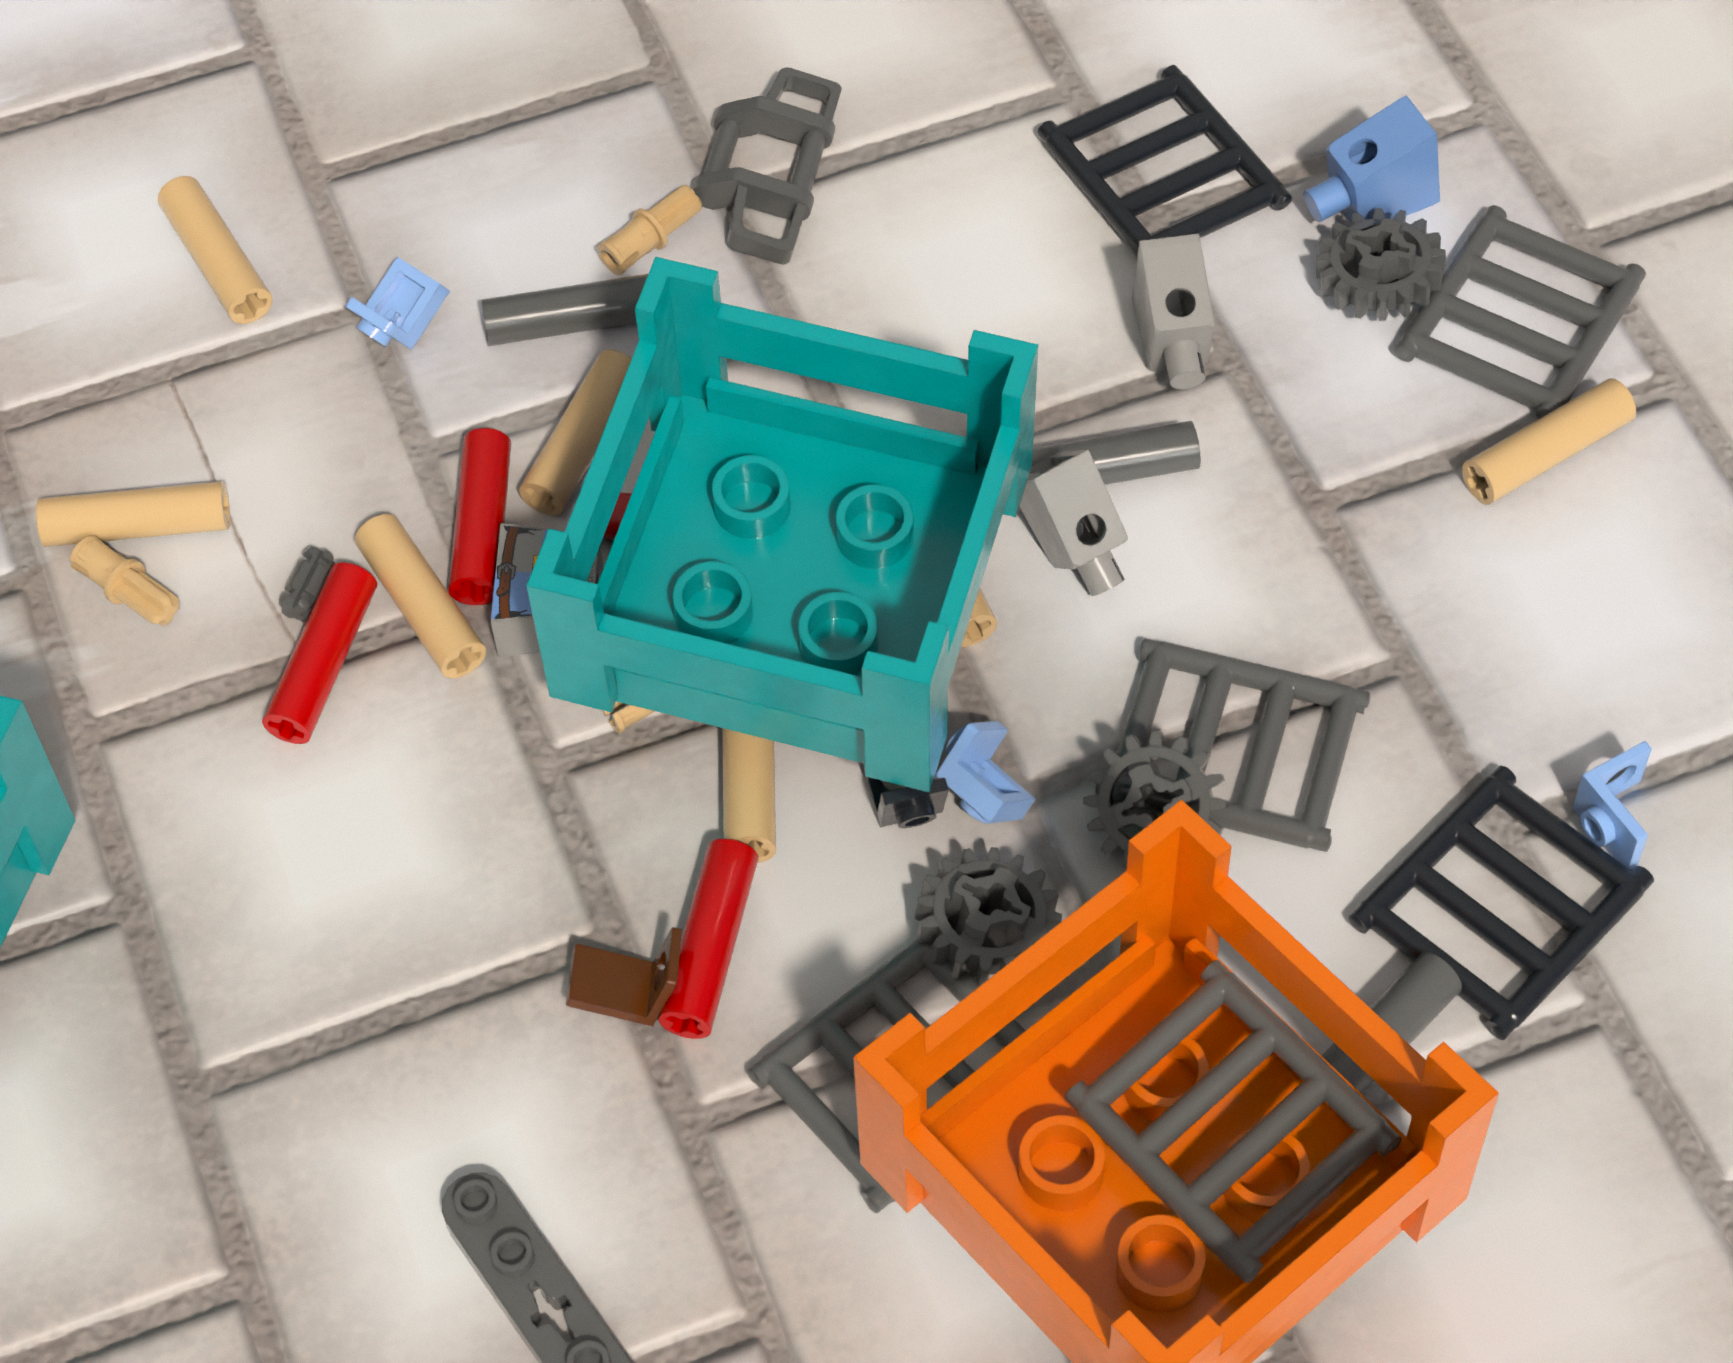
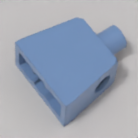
[1303,95,1440,224]

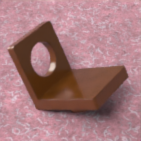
[566,927,682,1027]

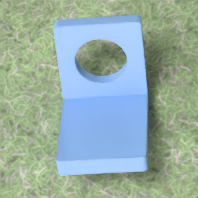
[1572,741,1652,870]

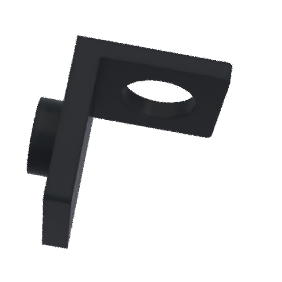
[863,763,949,828]

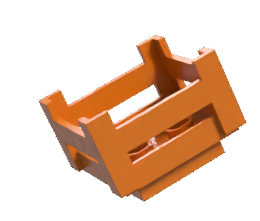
[853,799,1499,1363]

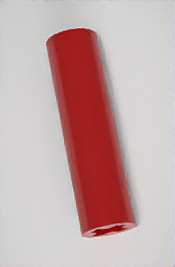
[449,428,511,605]
[262,562,378,744]
[659,839,759,1039]

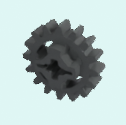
[1316,208,1446,321]
[1083,731,1229,869]
[914,847,1062,987]

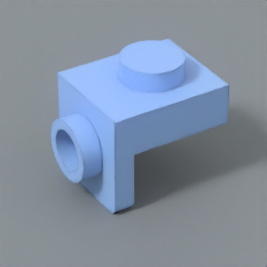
[345,257,450,350]
[935,721,1035,824]

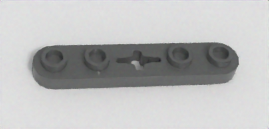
[442,1172,631,1363]

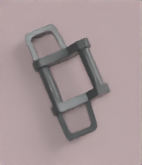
[692,67,842,265]

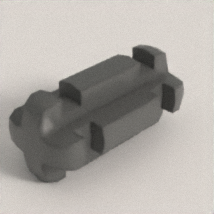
[279,546,335,622]

